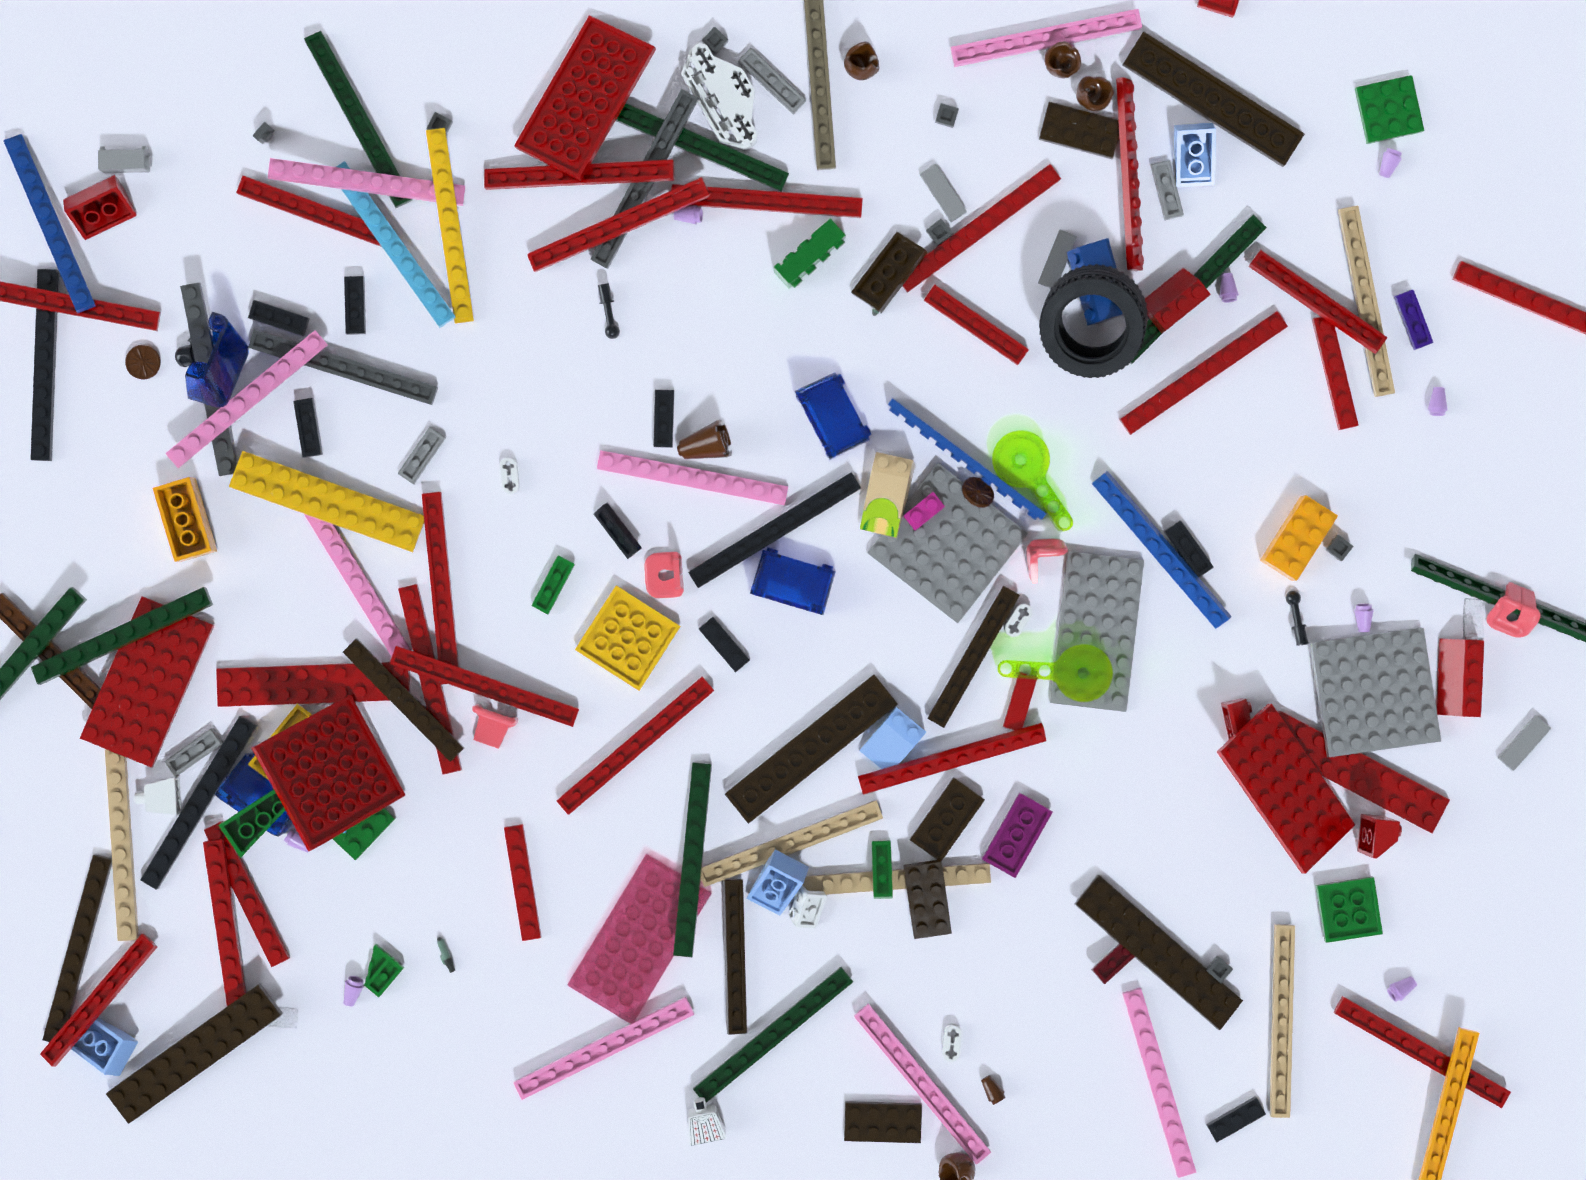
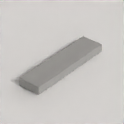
[738,48,806,115]

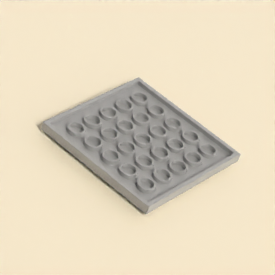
[867,463,1028,624]
[1310,627,1442,757]

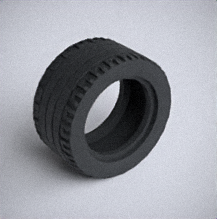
[1039,264,1148,378]

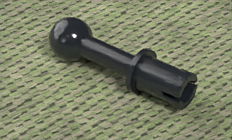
[597,283,620,339]
[1285,591,1309,646]

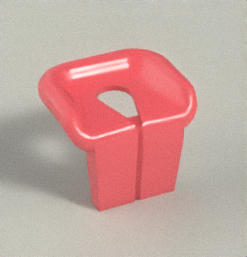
[1026,539,1068,584]
[644,552,684,598]
[1486,582,1541,638]
[472,704,518,749]

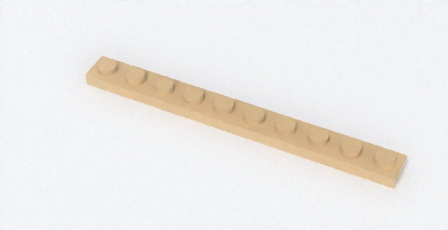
[1338,205,1395,398]
[105,750,139,941]
[701,800,883,887]
[803,863,991,895]
[1269,924,1295,1118]

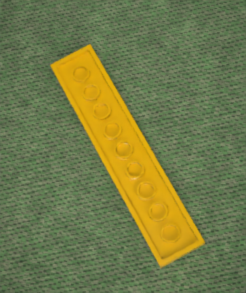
[228,451,424,553]

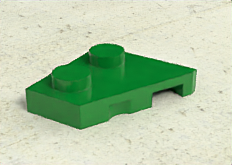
[364,944,405,998]

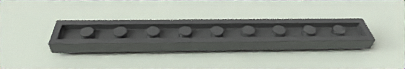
[590,89,699,269]
[180,282,237,476]
[248,330,438,406]

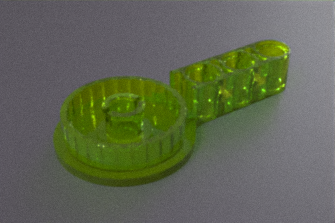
[992,430,1073,532]
[997,644,1113,702]

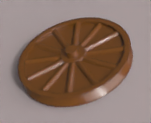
[125,345,161,380]
[962,477,994,508]

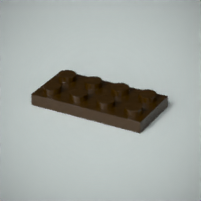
[1038,102,1119,160]
[851,232,928,314]
[909,777,985,860]
[903,859,952,939]
[844,1101,922,1143]

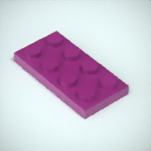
[981,792,1053,878]

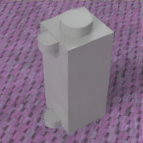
[98,146,152,173]

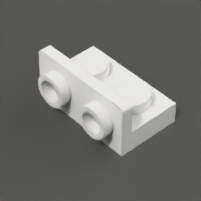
[789,885,827,929]

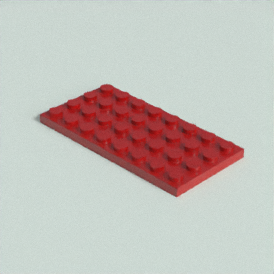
[514,15,656,181]
[79,596,215,768]
[1216,704,1355,874]

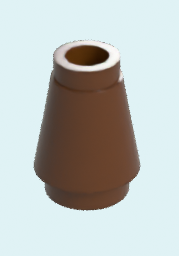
[980,1075,1006,1105]

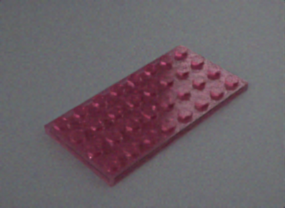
[567,853,712,1024]

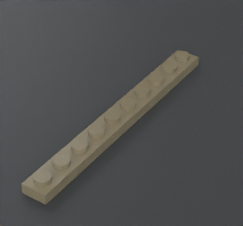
[804,0,836,170]

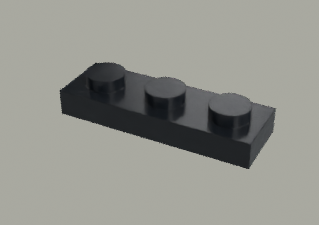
[344,276,366,335]
[248,300,310,337]
[653,390,674,448]
[293,398,323,458]
[593,502,642,559]
[1164,520,1214,578]
[699,617,750,673]
[1206,1096,1266,1143]

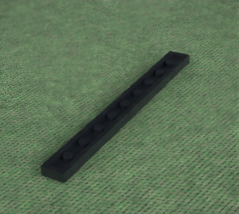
[30,269,59,461]
[688,472,861,588]
[140,715,258,890]

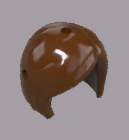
[844,41,880,81]
[1044,41,1081,79]
[1076,76,1114,111]
[938,1152,976,1180]

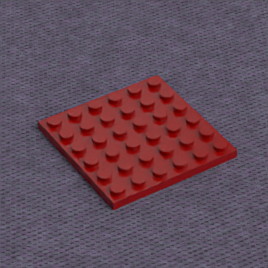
[251,694,406,852]

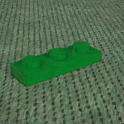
[531,555,575,615]
[872,841,893,899]

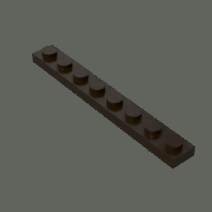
[927,585,1020,728]
[343,638,465,762]
[723,879,747,1035]

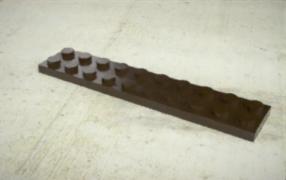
[1122,31,1305,167]
[725,674,898,824]
[1074,875,1243,1030]
[105,983,283,1124]

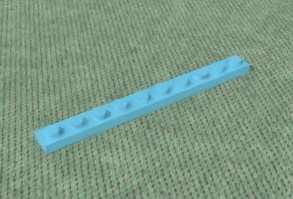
[336,161,456,328]

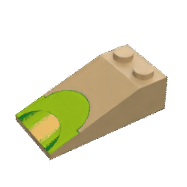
[860,452,916,538]

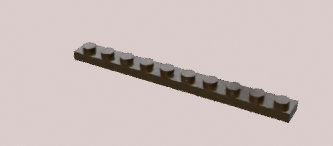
[42,854,112,1042]

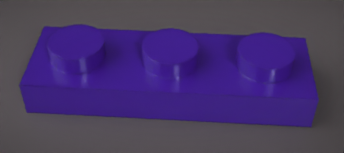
[1394,289,1434,350]

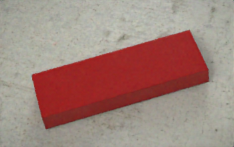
[1002,672,1038,730]

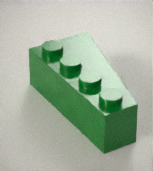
[773,218,846,289]
[218,789,285,858]

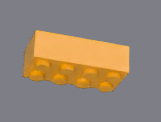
[152,477,217,562]
[1260,495,1338,581]

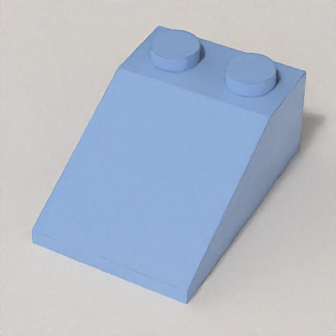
[1174,123,1216,187]
[859,706,926,769]
[746,849,809,916]
[71,1018,138,1076]

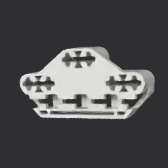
[681,43,757,150]

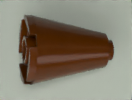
[677,420,732,459]

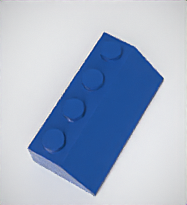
[1067,238,1123,326]

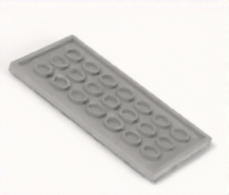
[1050,551,1144,712]

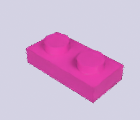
[903,492,945,531]

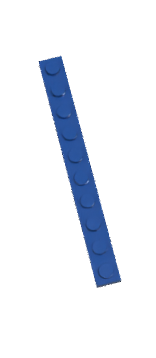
[3,134,96,313]
[888,398,1046,520]
[1091,471,1232,629]

